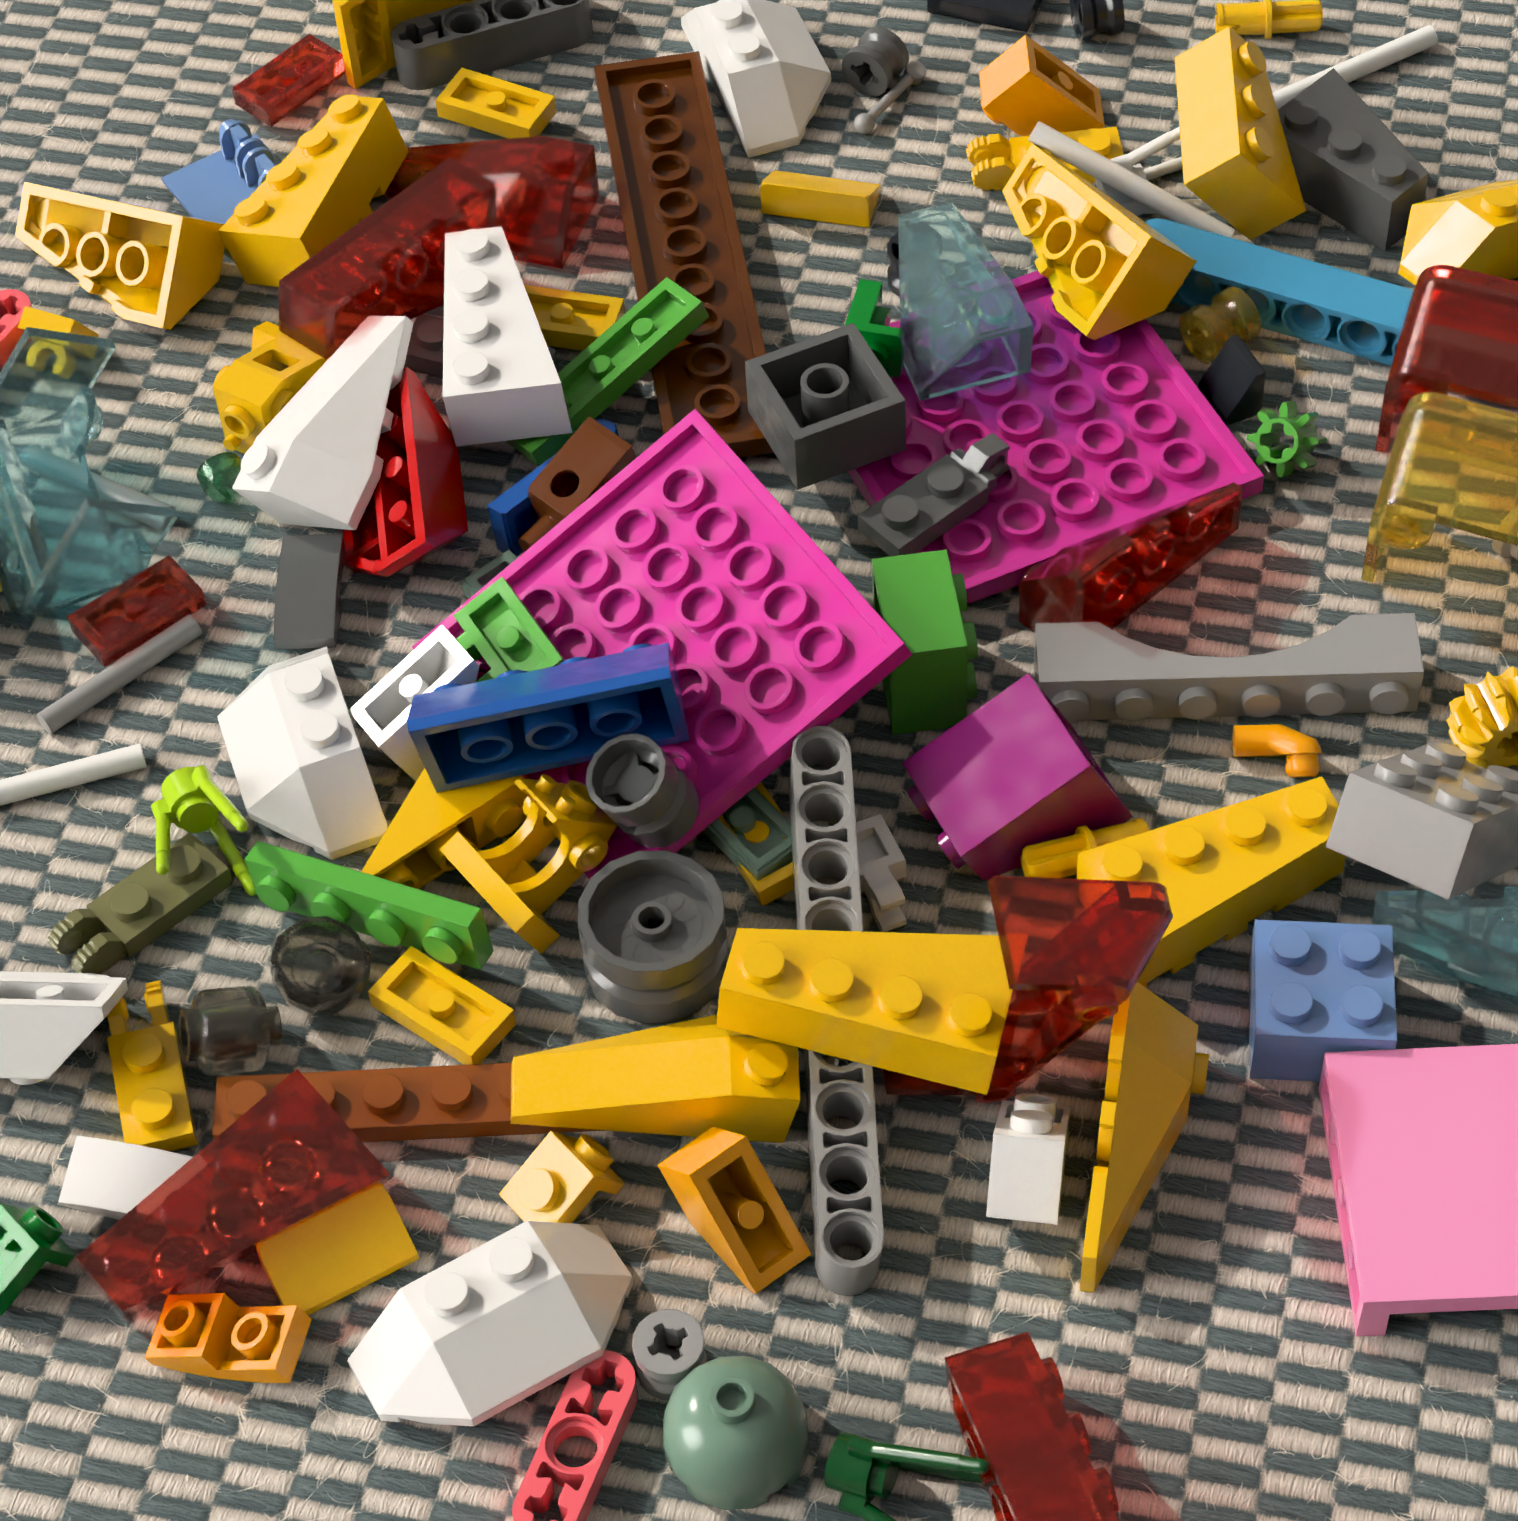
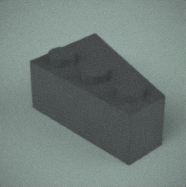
[1278,68,1429,251]

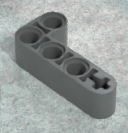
[391,0,593,91]

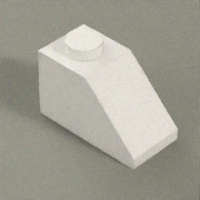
[348,625,479,782]

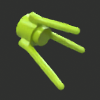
[151,765,256,896]

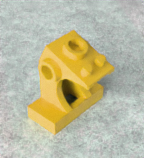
[213,321,337,454]
[439,774,617,954]

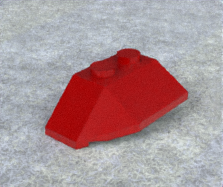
[343,366,468,577]

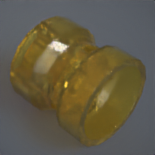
[1179,286,1261,364]

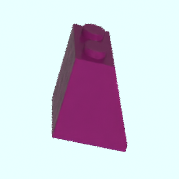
[902,673,1133,881]

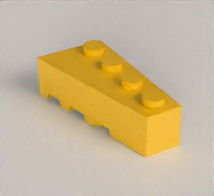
[218,94,409,292]
[1075,776,1346,988]
[716,928,1026,1095]

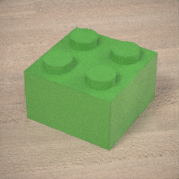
[872,549,978,735]

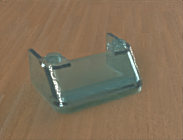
[0,327,178,617]

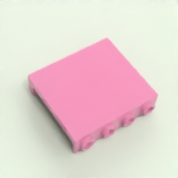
[1318,1044,1518,1337]

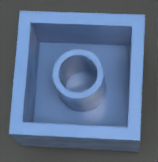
[1248,919,1397,1082]

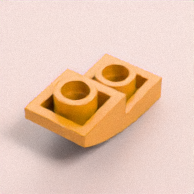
[145,1293,312,1383]

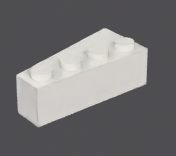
[443,226,573,447]

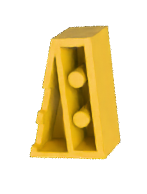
[1175,26,1306,241]

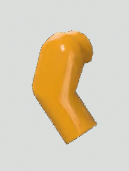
[1232,724,1323,778]

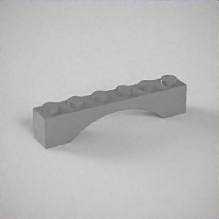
[1034,613,1424,723]

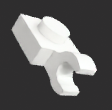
[856,814,907,932]

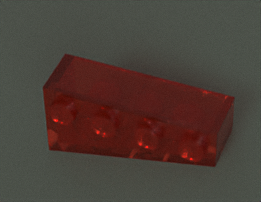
[945,1332,1119,1521]

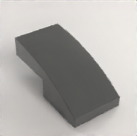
[273,534,346,649]

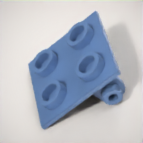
[161,119,281,224]

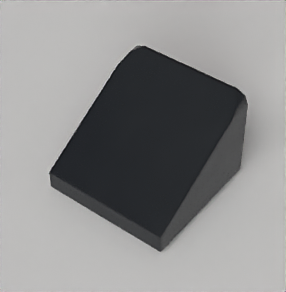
[1198,335,1266,425]

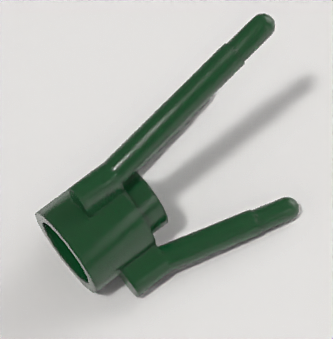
[825,1431,998,1521]

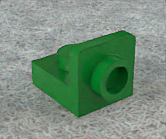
[844,279,904,377]
[0,1202,76,1316]

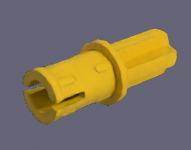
[1215,0,1323,39]
[1020,817,1150,884]

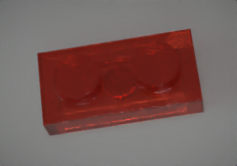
[232,34,346,127]
[67,555,207,667]

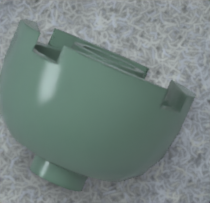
[663,1356,809,1510]

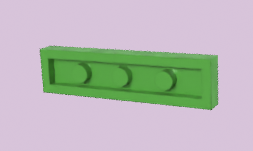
[506,277,709,467]
[244,841,494,970]

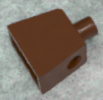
[518,416,636,552]

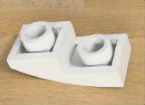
[57,1136,217,1234]

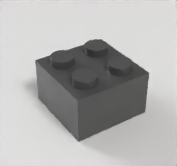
[745,323,906,490]

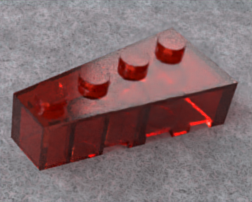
[279,157,497,359]
[76,1069,390,1319]

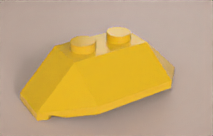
[1398,180,1518,301]

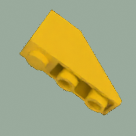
[361,768,527,889]

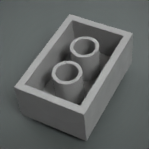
[1326,741,1518,900]

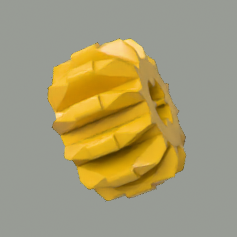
[1446,666,1518,769]

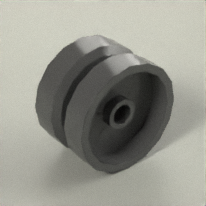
[578,850,729,1023]

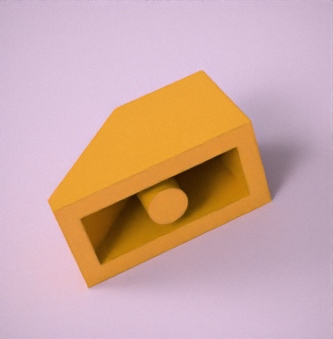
[979,34,1105,136]
[657,1127,811,1294]

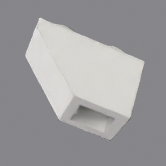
[986,1093,1071,1225]

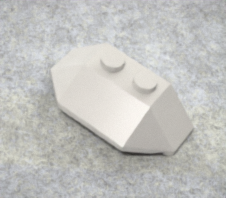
[681,0,831,158]
[217,646,388,860]
[0,971,128,1085]
[348,1221,634,1426]

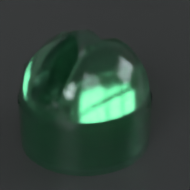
[196,452,241,504]

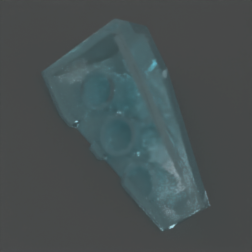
[898,202,1034,401]

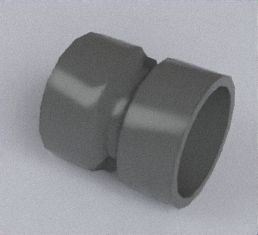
[586,733,700,848]

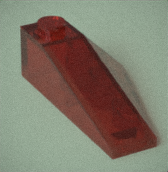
[384,136,600,269]

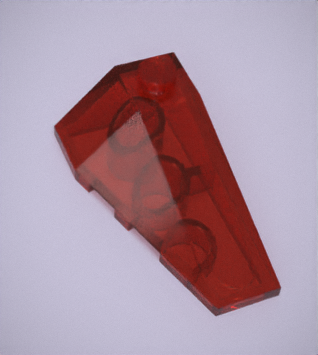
[1019,482,1243,633]

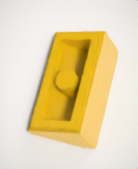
[760,170,881,228]
[256,1183,419,1315]

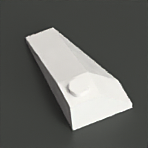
[232,316,414,530]

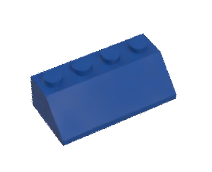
[407,642,690,793]

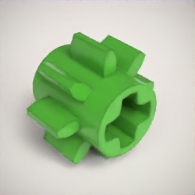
[1247,401,1327,477]

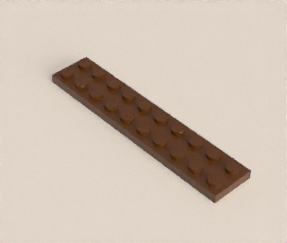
[594,51,774,458]

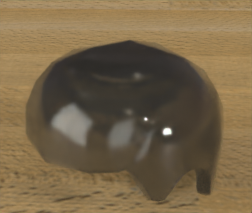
[270,916,371,1015]

